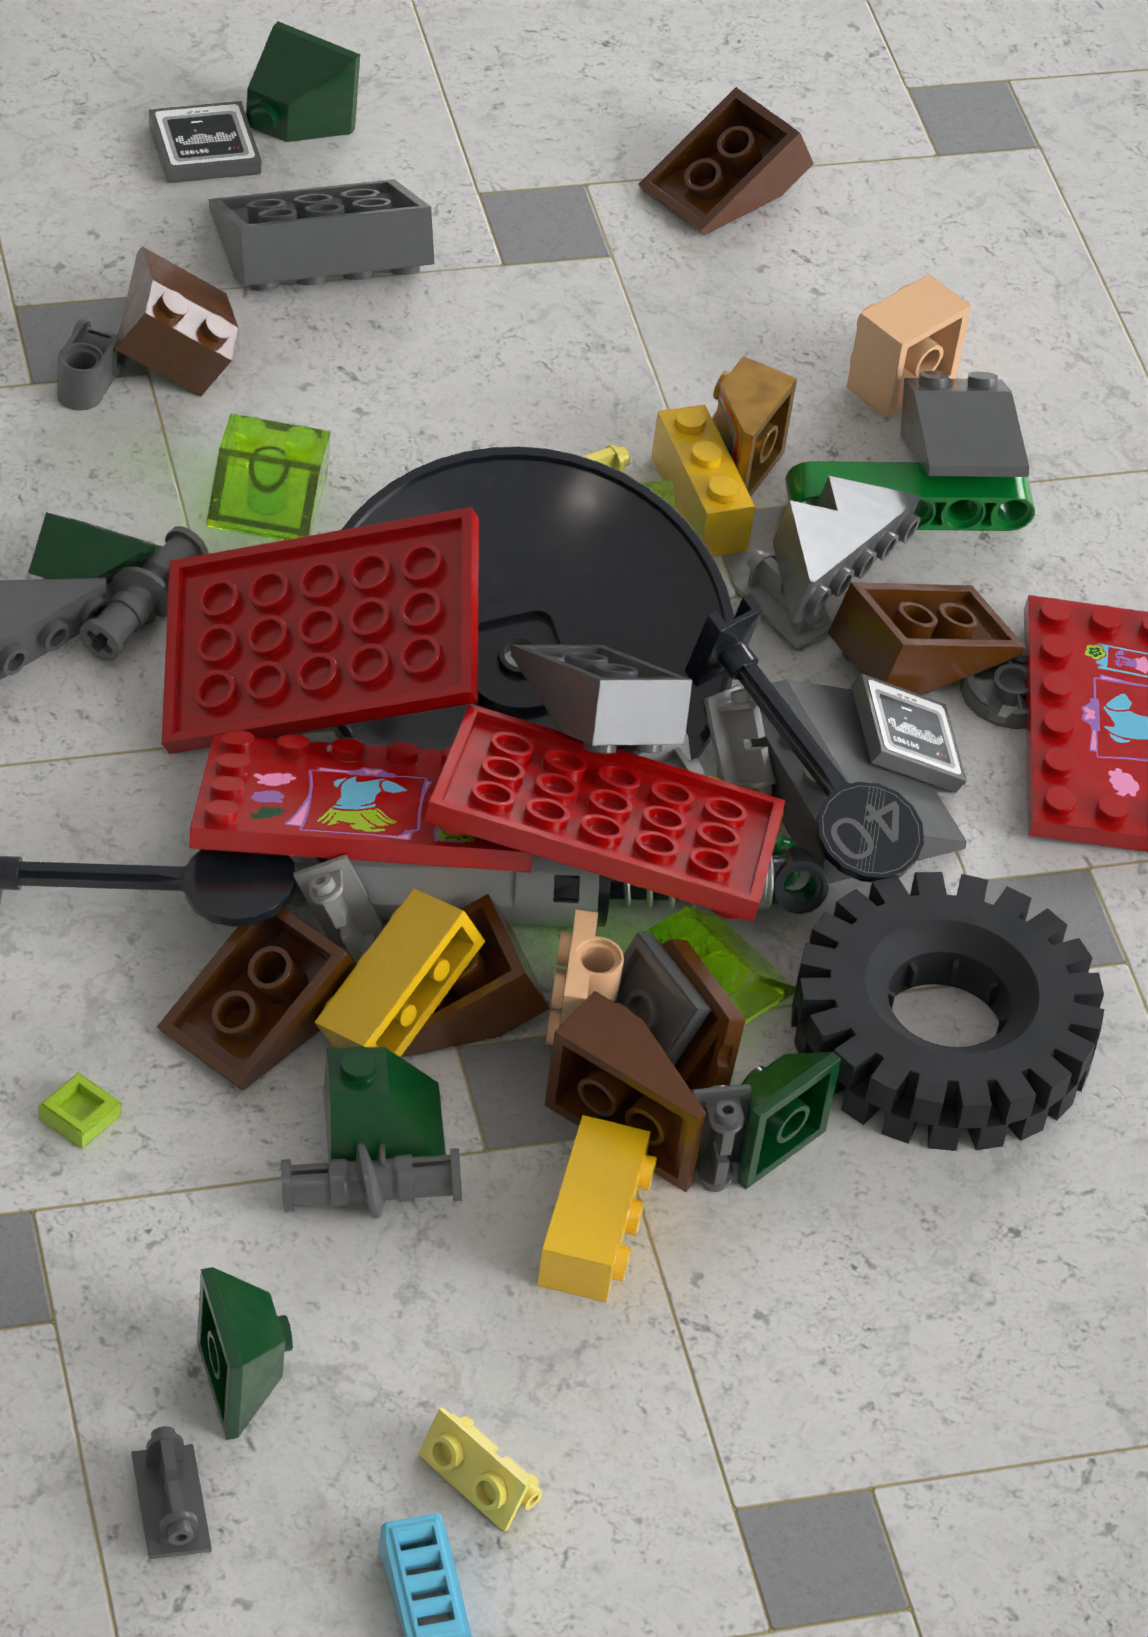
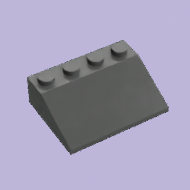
[209,179,435,291]
[751,679,967,884]

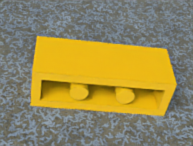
[651,404,755,556]
[315,888,485,1057]
[537,1115,657,1302]

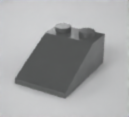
[900,371,1029,477]
[511,645,692,754]

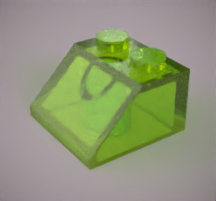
[207,413,331,540]
[644,906,795,1024]

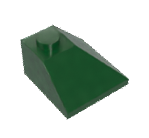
[246,21,361,142]
[28,512,163,584]
[323,1047,446,1161]
[737,1052,841,1190]
[197,1267,293,1440]

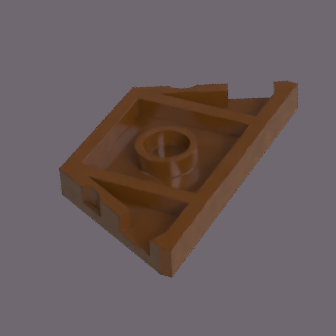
[662,939,746,1092]

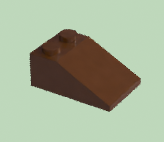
[638,87,814,235]
[115,246,239,396]
[828,582,1026,695]
[401,894,550,1057]
[157,908,357,1091]
[545,991,706,1192]

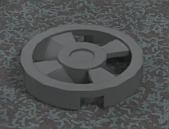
[960,655,1028,729]

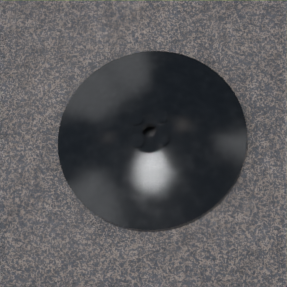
[331,446,734,760]

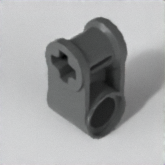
[57,319,128,410]

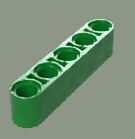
[785,461,1035,531]

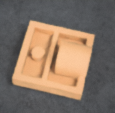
[545,910,624,1046]

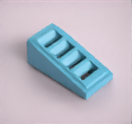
[378,1513,472,1637]

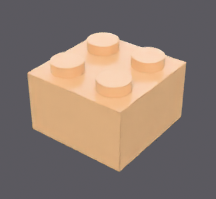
[846,274,971,419]

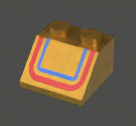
[712,356,797,497]

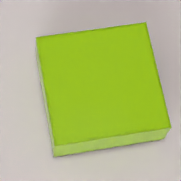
[38,1072,122,1149]

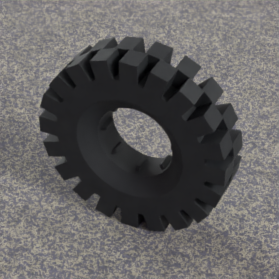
[791,872,1105,1151]

